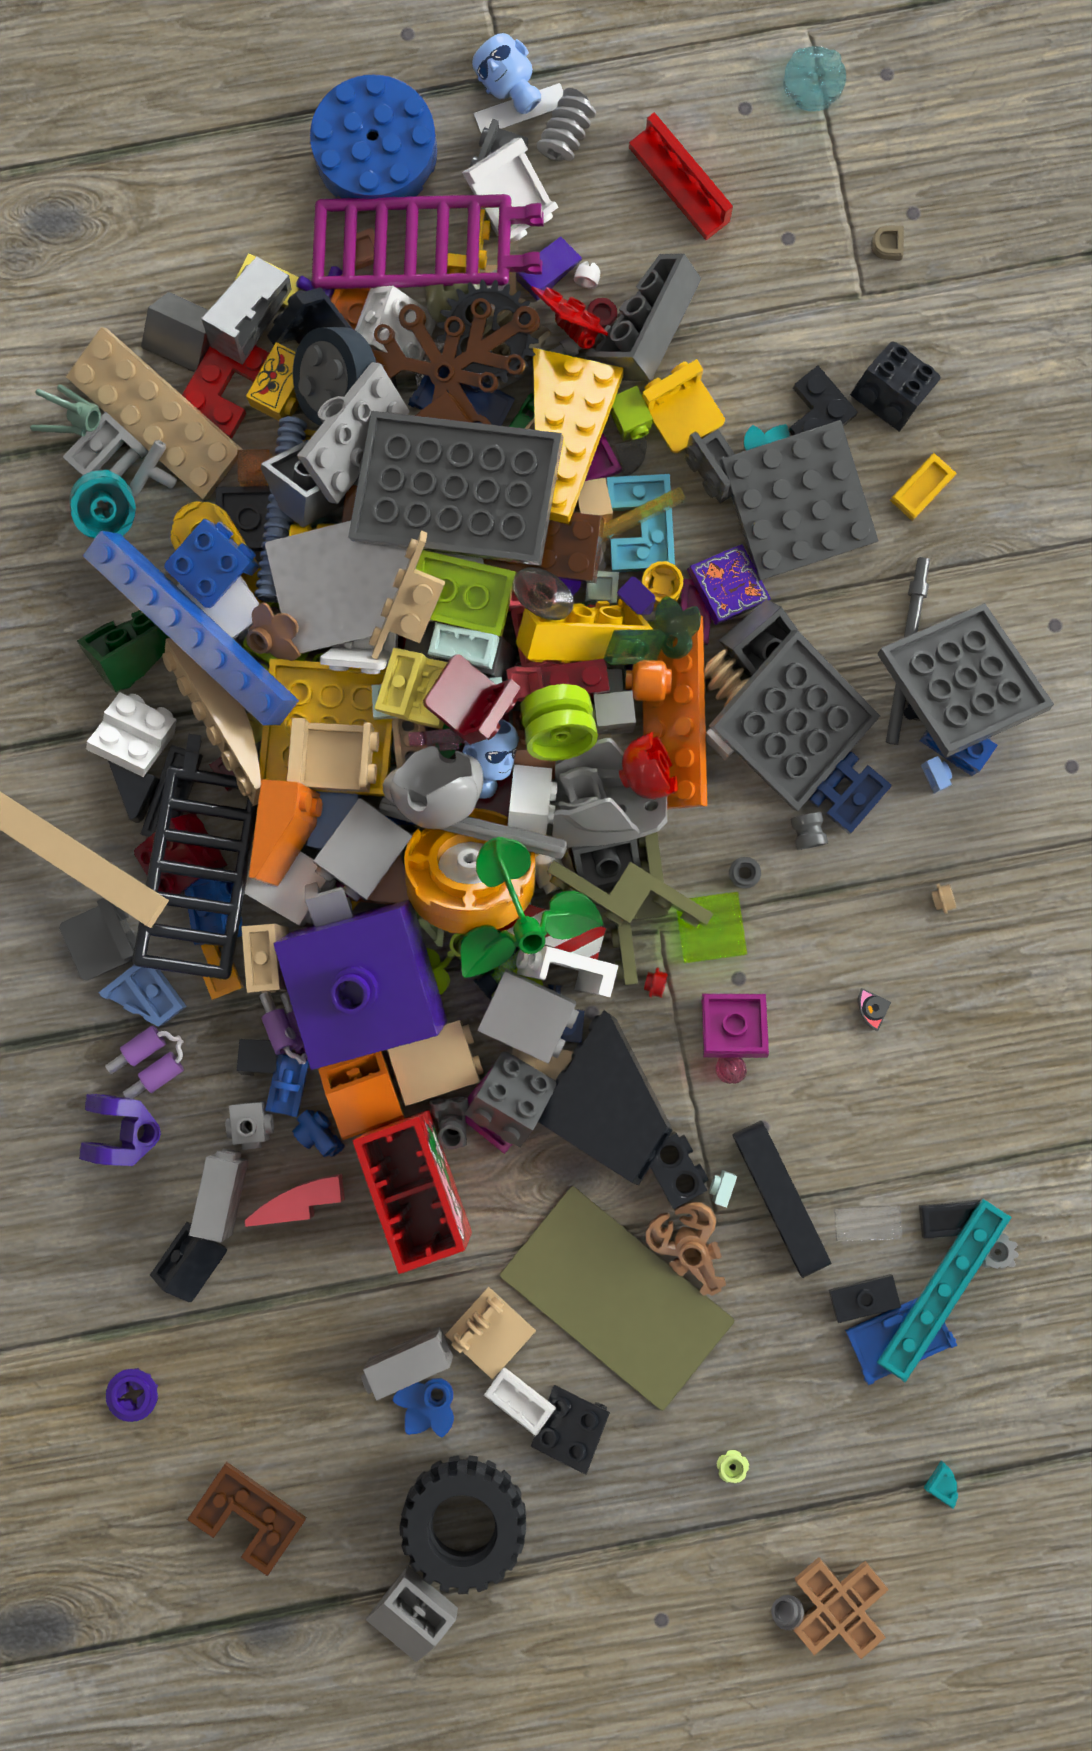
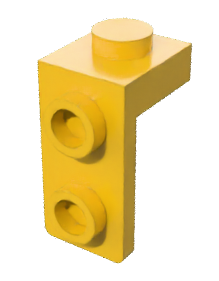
[447,209,491,274]

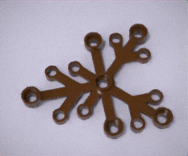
[370,298,540,425]

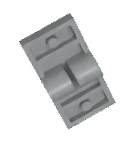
[297,362,410,504]

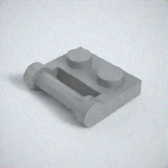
[63,411,148,477]

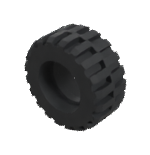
[399,1455,526,1594]

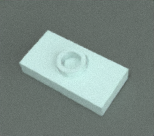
[428,622,500,669]

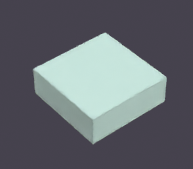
[585,571,619,605]

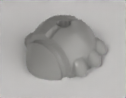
[983,1233,1019,1269]

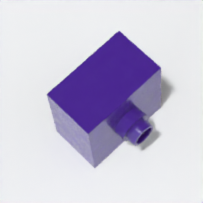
[273,899,447,1070]

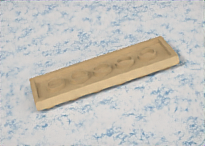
[66,327,244,500]

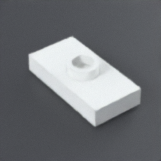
[484,1368,556,1436]

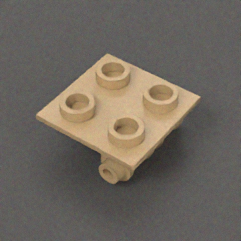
[445,1286,536,1380]

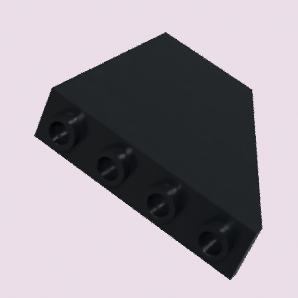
[538,1010,673,1185]

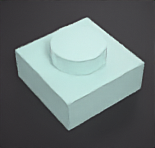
[709,1170,737,1208]

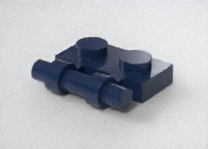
[809,752,892,834]

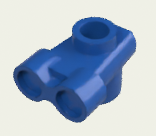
[292,1110,345,1157]

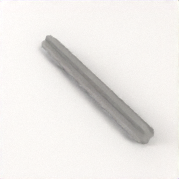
[379,797,567,859]

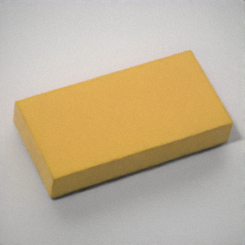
[890,453,957,521]

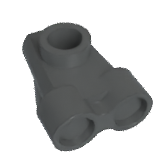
[429,1096,469,1150]

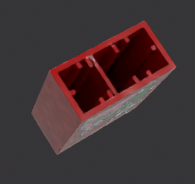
[352,1110,472,1274]

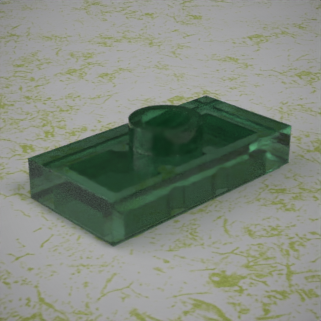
[604,629,666,665]

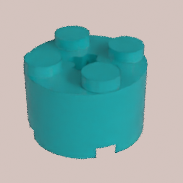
[69,470,136,538]

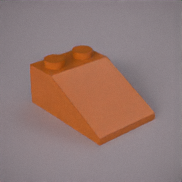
[249,779,323,887]

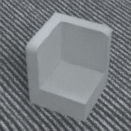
[305,882,352,928]

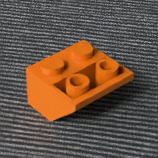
[318,1051,404,1140]

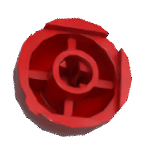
[619,732,678,799]

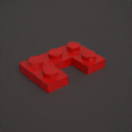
[182,345,270,439]

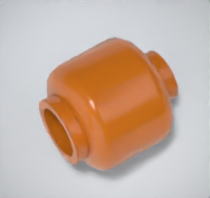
[625,660,672,702]

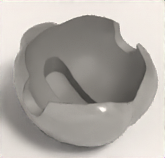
[383,746,483,829]

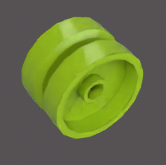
[520,684,598,761]

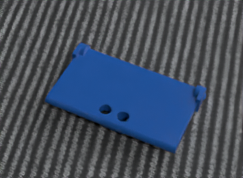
[845,1298,957,1386]

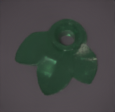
[647,596,701,659]

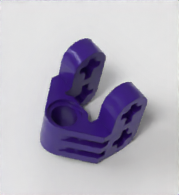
[79,1094,161,1166]

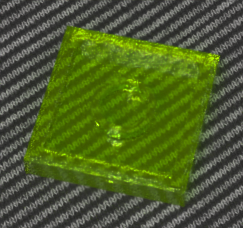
[676,892,747,964]

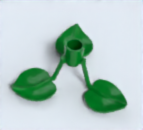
[460,837,603,978]

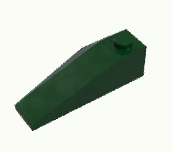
[77,610,170,693]

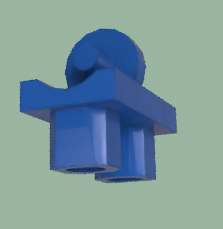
[265,1054,309,1117]

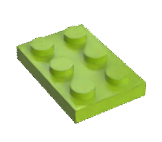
[416,550,517,637]

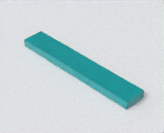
[877,1198,1012,1382]

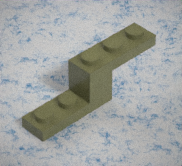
[611,832,668,986]
[547,860,713,928]

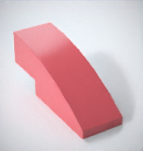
[245,1174,345,1227]

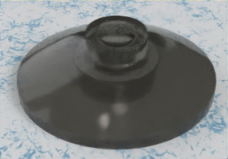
[513,567,574,620]

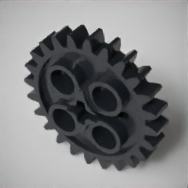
[436,279,539,386]

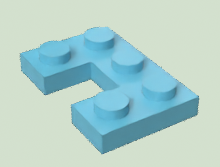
[607,474,675,572]

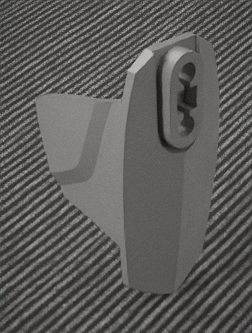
[546,738,668,848]

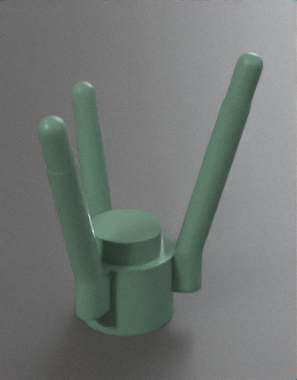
[30,385,101,436]

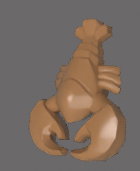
[646,1202,726,1296]

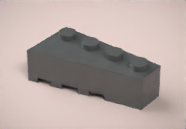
[584,254,701,381]

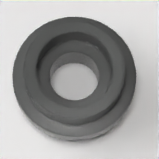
[729,857,761,889]

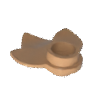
[246,603,300,661]

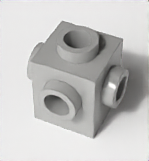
[225,1101,274,1150]

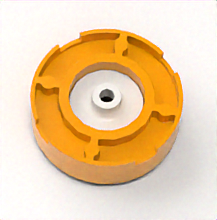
[404,808,535,934]

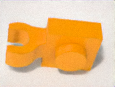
[201,944,244,1000]

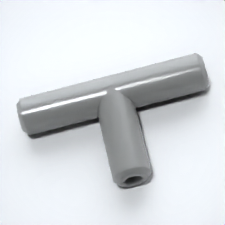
[129,440,177,497]

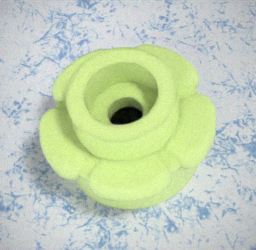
[717,1450,749,1483]

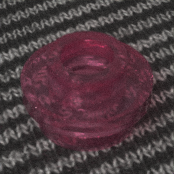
[715,1057,747,1084]

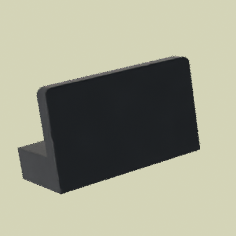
[150,1222,227,1302]

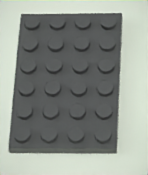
[348,411,564,566]

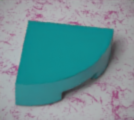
[924,1460,958,1509]

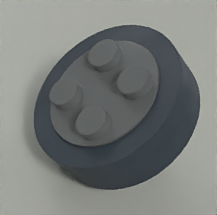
[293,327,376,426]

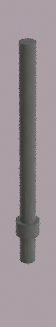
[886,557,930,745]

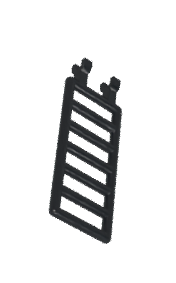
[132,733,258,980]

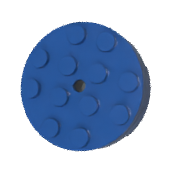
[310,75,437,199]

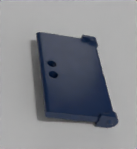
[408,367,515,426]

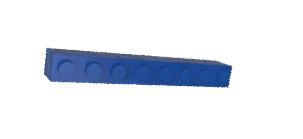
[83,531,299,726]

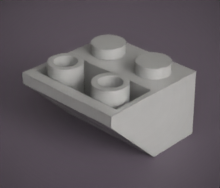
[366,1566,458,1662]

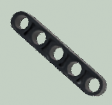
[732,1121,832,1278]

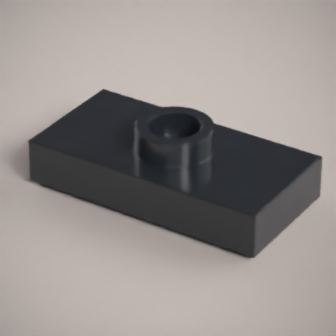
[829,1274,901,1323]

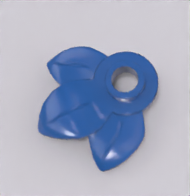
[392,1378,454,1438]

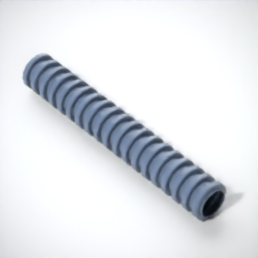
[254,417,307,603]

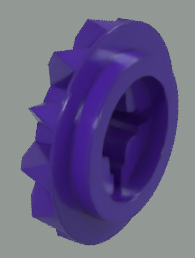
[106,1368,159,1422]

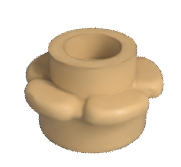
[932,883,956,914]

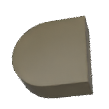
[871,225,904,260]

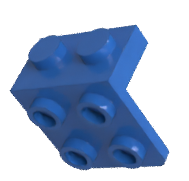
[164,519,259,608]

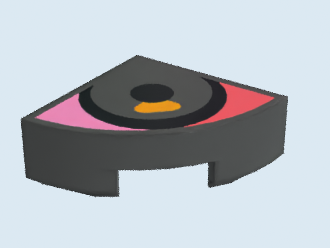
[858,988,891,1031]

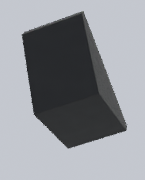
[108,760,159,823]

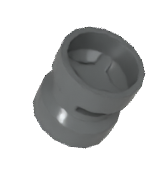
[790,812,828,850]

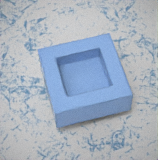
[921,756,952,794]

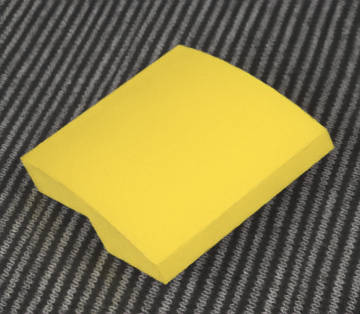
[374,647,448,730]

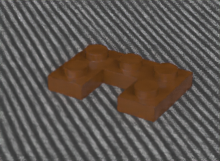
[187,1461,307,1576]

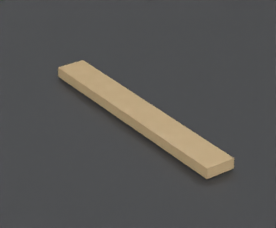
[0,791,169,928]

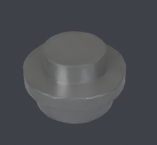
[771,1595,804,1630]

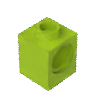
[610,385,653,441]

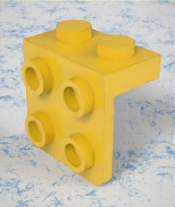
[642,359,725,453]

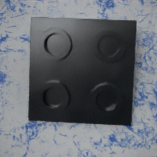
[531,1385,610,1475]

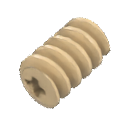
[704,648,751,708]

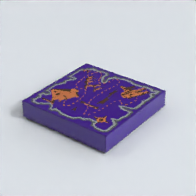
[687,544,771,625]

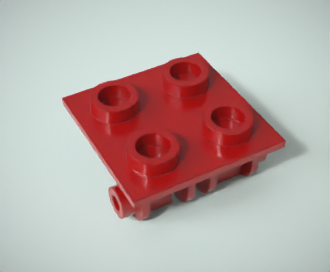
[531,286,608,349]

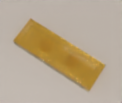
[602,487,685,543]

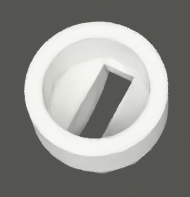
[574,261,600,289]

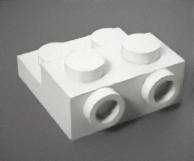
[86,692,176,777]

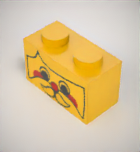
[246,342,299,421]

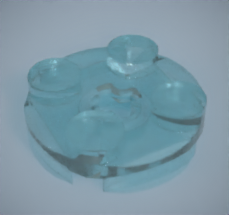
[783,46,846,111]

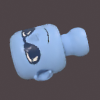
[472,33,541,114]
[463,719,519,798]

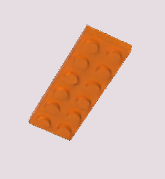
[643,614,707,810]

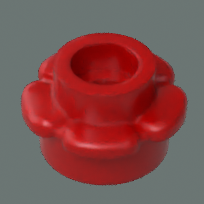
[644,967,668,998]

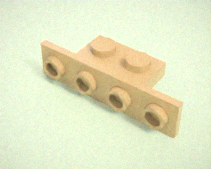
[369,531,445,659]

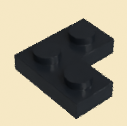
[789,365,858,436]

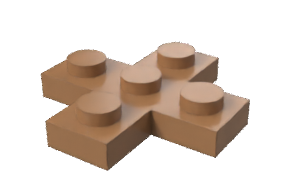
[793,1557,889,1659]

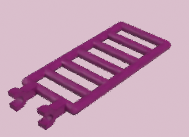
[311,194,544,289]

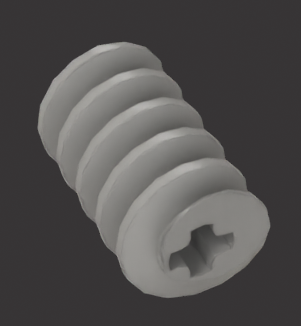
[537,87,596,161]

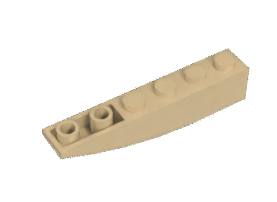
[162,638,261,806]

